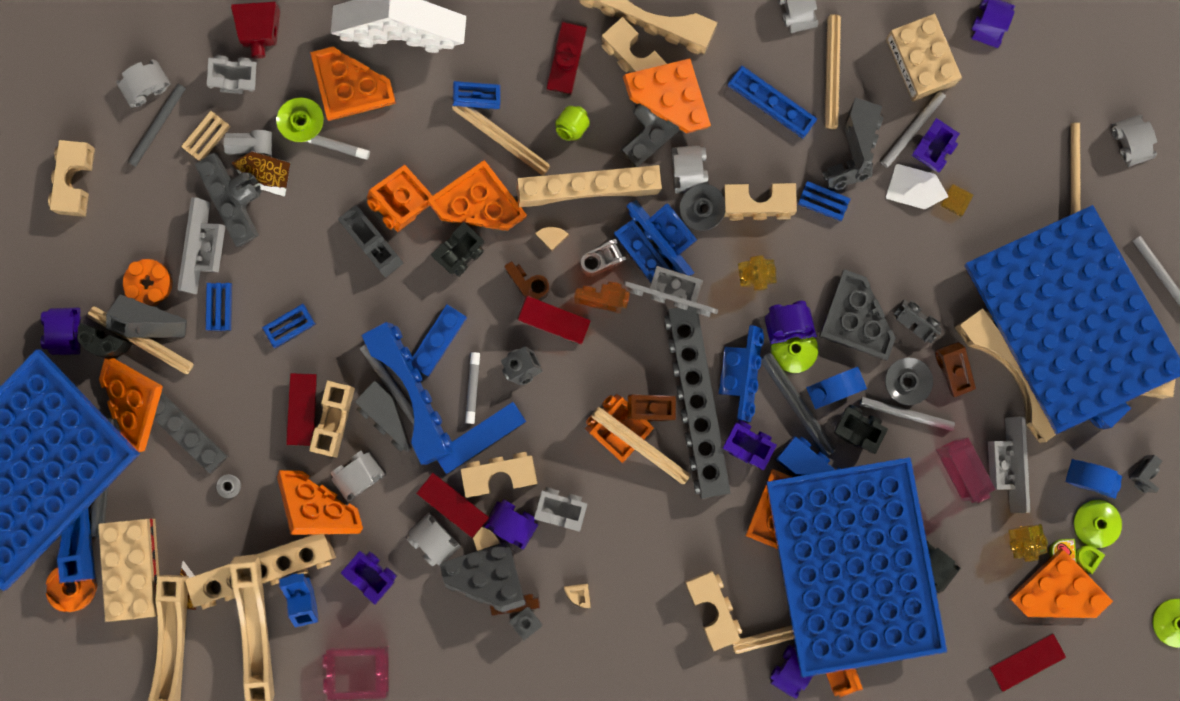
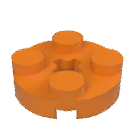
[123,259,173,306]
[46,567,97,612]

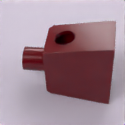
[231,1,280,59]

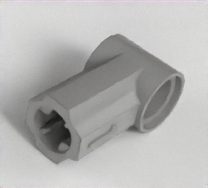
[224,130,272,157]

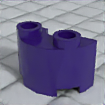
[971,0,1015,48]
[911,118,960,173]
[764,301,817,344]
[40,308,81,355]
[723,420,777,470]
[483,499,538,550]
[341,551,397,605]
[770,642,813,699]

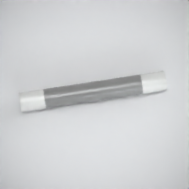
[306,135,370,160]
[465,352,480,424]

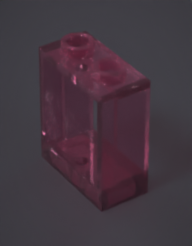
[936,437,996,503]
[323,646,389,700]

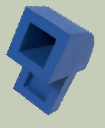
[806,367,867,409]
[1065,459,1122,499]
[279,573,318,628]

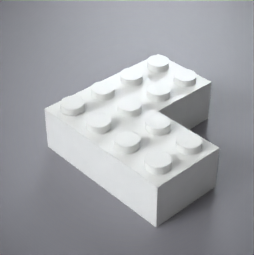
[331,0,466,53]

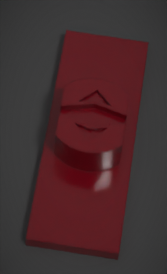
[547,22,587,95]
[517,295,591,345]
[286,373,317,446]
[416,473,489,538]
[989,633,1067,692]

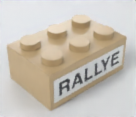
[886,14,962,102]

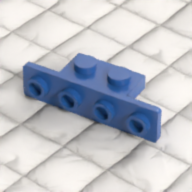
[626,200,697,276]
[719,325,764,422]

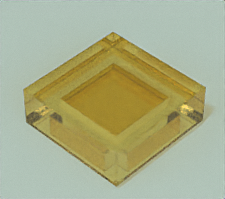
[940,184,974,217]

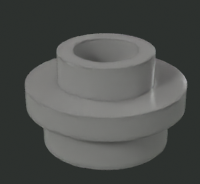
[216,474,241,498]

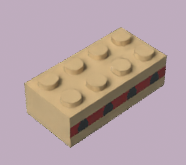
[98,519,159,622]

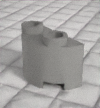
[778,0,818,33]
[207,55,257,94]
[116,60,171,108]
[1112,115,1157,167]
[671,145,708,193]
[330,451,386,503]
[534,487,588,532]
[407,512,462,567]

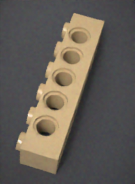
[185,534,336,610]

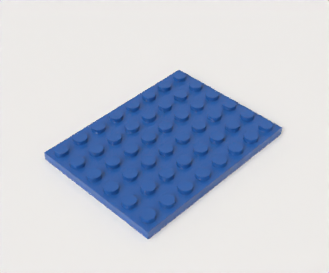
[964,205,1180,435]
[0,350,140,591]
[766,457,947,677]

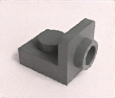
[1129,455,1162,493]
[509,607,542,641]

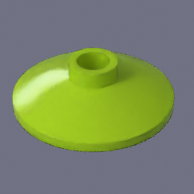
[276,98,324,142]
[771,337,818,373]
[1073,500,1122,548]
[1152,599,1180,647]

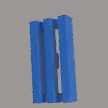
[453,81,500,109]
[798,181,851,221]
[206,283,232,331]
[262,304,316,348]

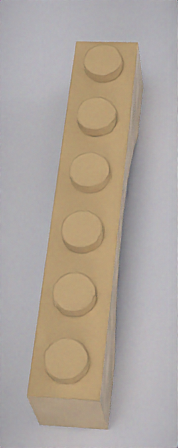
[580,0,717,54]
[516,165,662,207]
[954,308,1056,443]
[230,554,275,701]
[148,575,189,701]

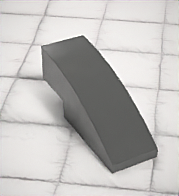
[338,205,403,278]

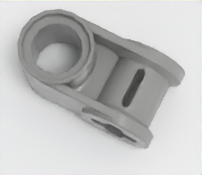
[580,239,627,277]

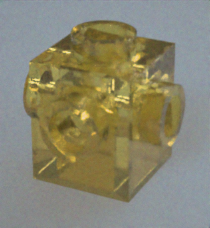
[738,255,777,291]
[1008,524,1048,562]

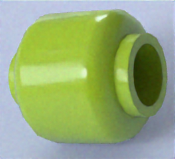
[555,106,590,141]

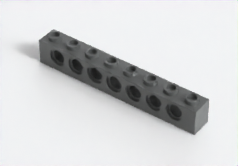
[664,306,731,498]

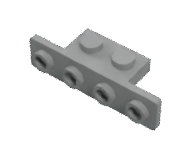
[178,197,225,294]
[623,266,718,317]
[988,417,1030,513]

